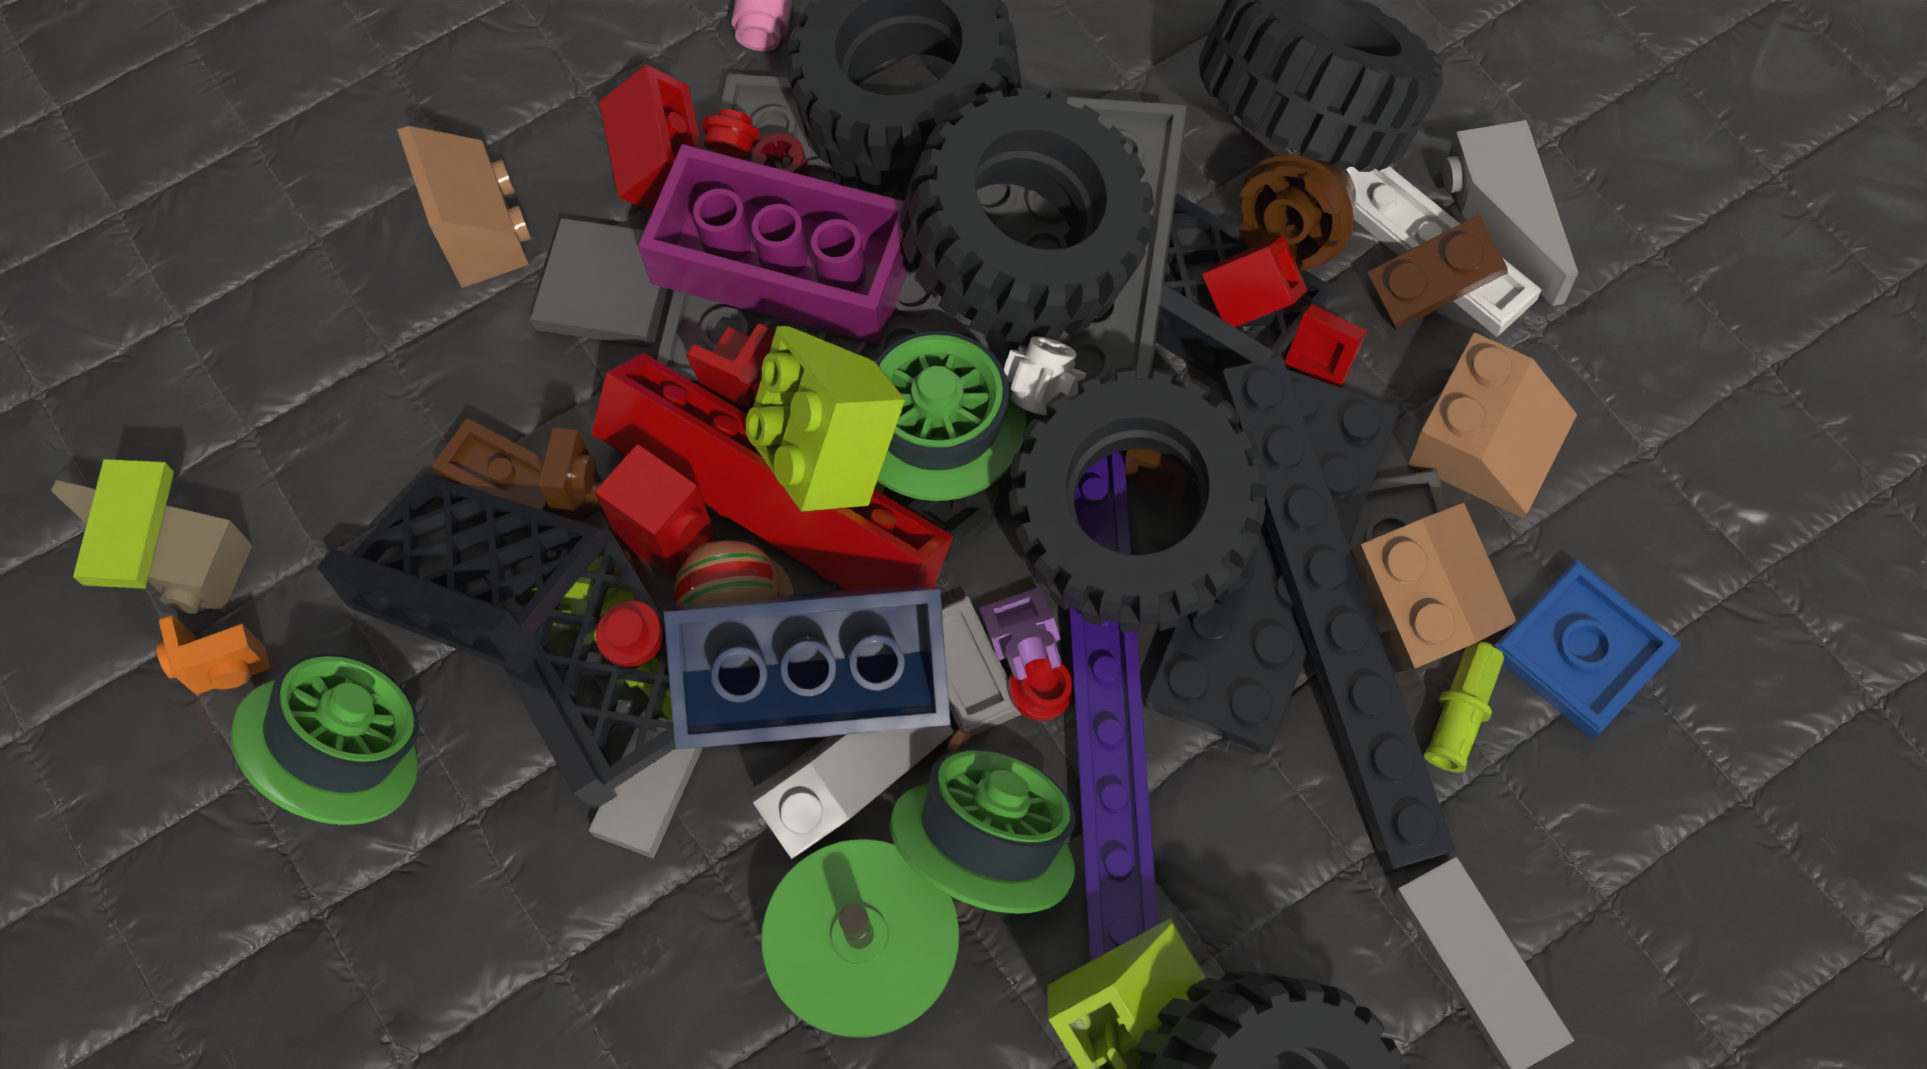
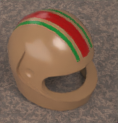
[674,540,794,604]

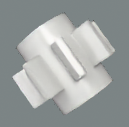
[1004,336,1086,415]

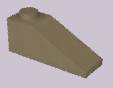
[51,480,252,614]

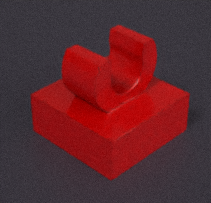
[1284,304,1368,388]

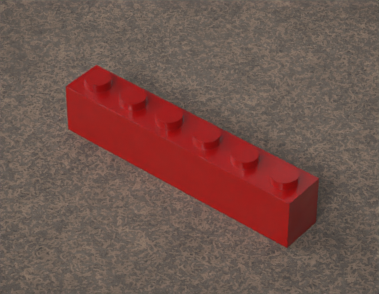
[591,353,954,590]

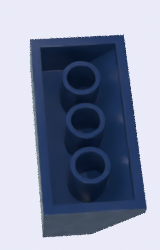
[664,583,951,750]

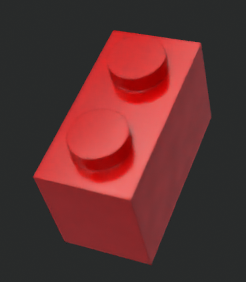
[599,65,703,212]
[595,444,717,583]

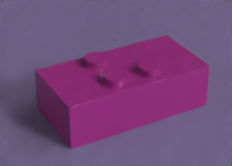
[638,144,911,345]

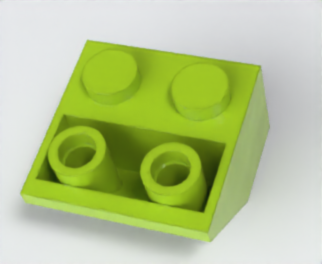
[745,326,905,512]
[1047,918,1206,1069]

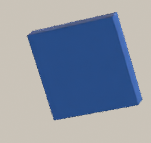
[1494,559,1681,741]

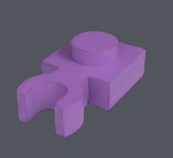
[979,587,1061,680]

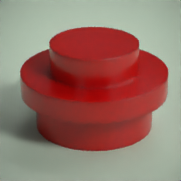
[702,109,761,159]
[596,601,663,667]
[1007,658,1072,721]

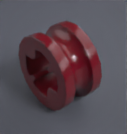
[751,133,809,176]

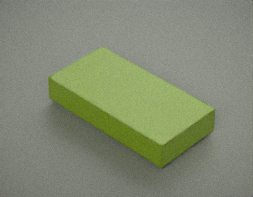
[73,459,174,589]

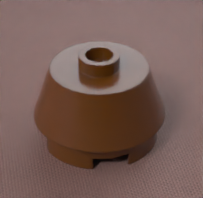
[1238,152,1356,271]

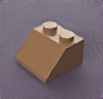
[397,126,532,288]
[1408,332,1577,519]
[1350,502,1517,672]

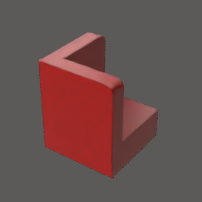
[1202,235,1308,327]
[686,323,774,410]

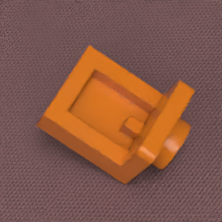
[156,614,271,695]

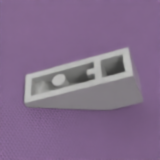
[1442,120,1578,306]
[751,725,954,859]

